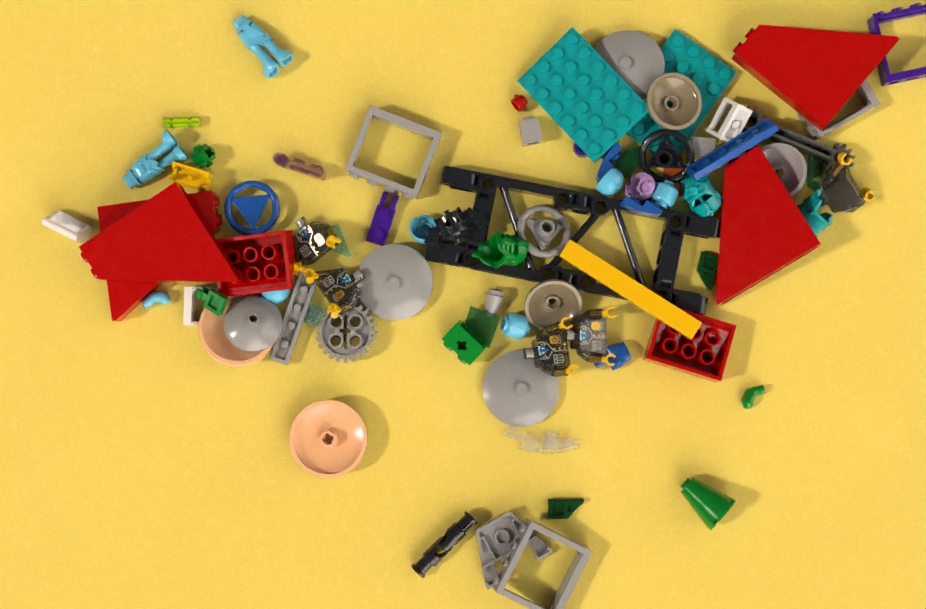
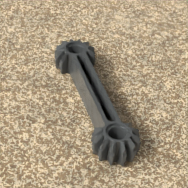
[742,106,855,176]

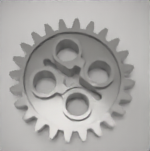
[315,300,378,363]

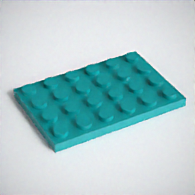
[517,27,649,163]
[627,29,737,154]

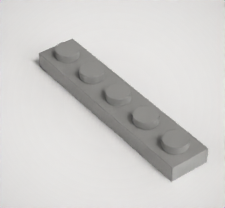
[269,271,319,365]

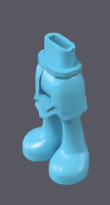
[233,15,294,79]
[122,129,189,189]

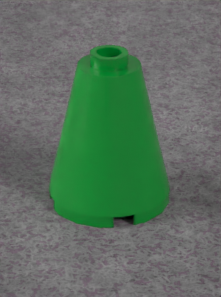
[680,477,736,530]

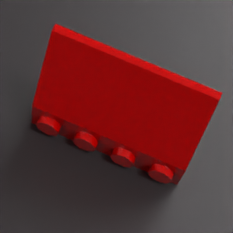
[217,230,295,297]
[643,308,736,382]

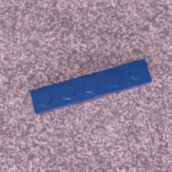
[685,118,778,181]

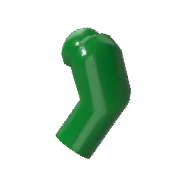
[741,385,765,409]

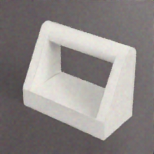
[706,97,753,142]
[42,210,93,244]
[183,286,218,326]

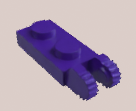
[365,191,399,246]

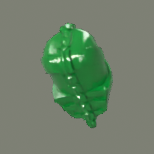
[472,232,530,269]

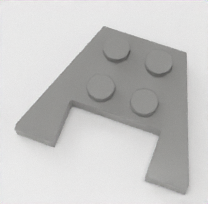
[475,510,553,590]

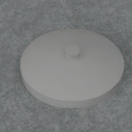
[594,30,665,101]
[356,244,433,320]
[482,350,559,427]

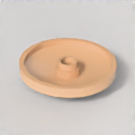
[198,294,274,367]
[289,400,367,478]

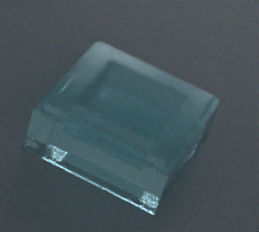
[304,304,323,327]

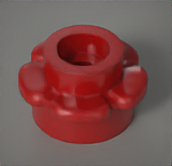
[511,94,528,112]

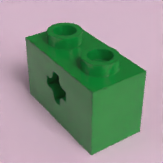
[442,320,487,366]

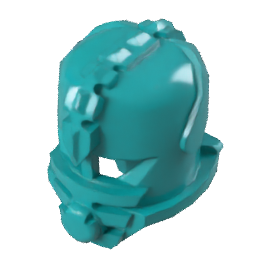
[680,175,722,217]
[797,189,833,237]

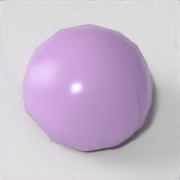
[624,172,655,201]

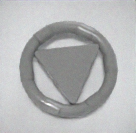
[517,205,571,258]

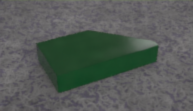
[614,147,640,178]
[696,251,719,291]
[548,499,584,519]

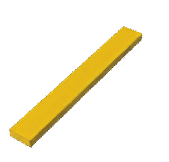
[559,240,702,340]

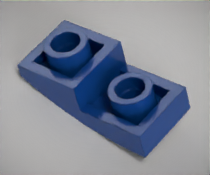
[595,143,622,182]
[620,196,663,217]

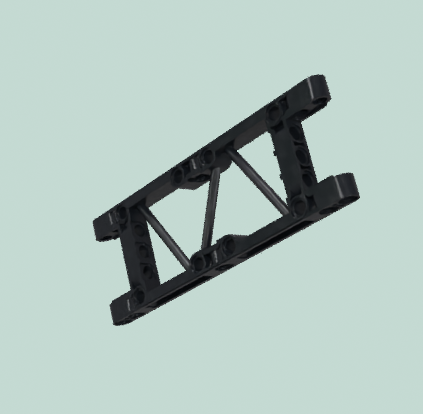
[425,166,721,315]

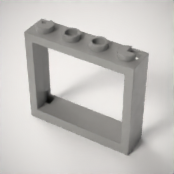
[797,80,880,140]
[345,105,442,200]
[493,517,592,609]

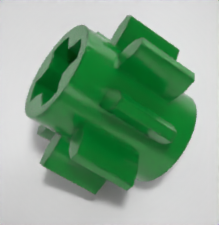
[191,144,216,168]

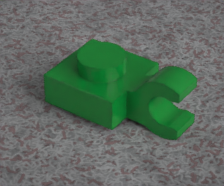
[195,287,229,316]

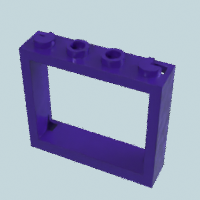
[867,3,926,86]

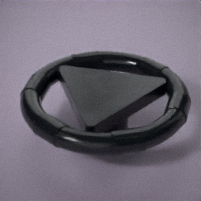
[639,129,694,183]

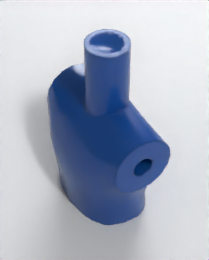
[594,341,631,371]

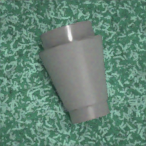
[484,288,504,317]

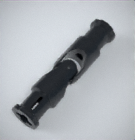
[411,511,478,578]

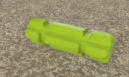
[162,116,201,128]

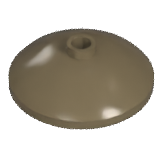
[646,73,702,130]
[524,279,582,332]

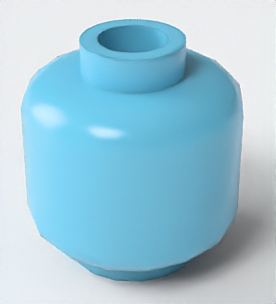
[650,180,679,209]
[501,313,531,340]

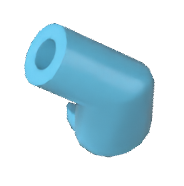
[141,291,171,309]

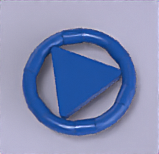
[224,180,280,235]

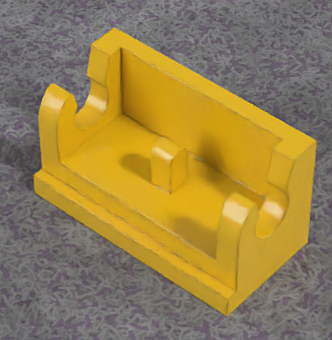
[169,161,213,192]

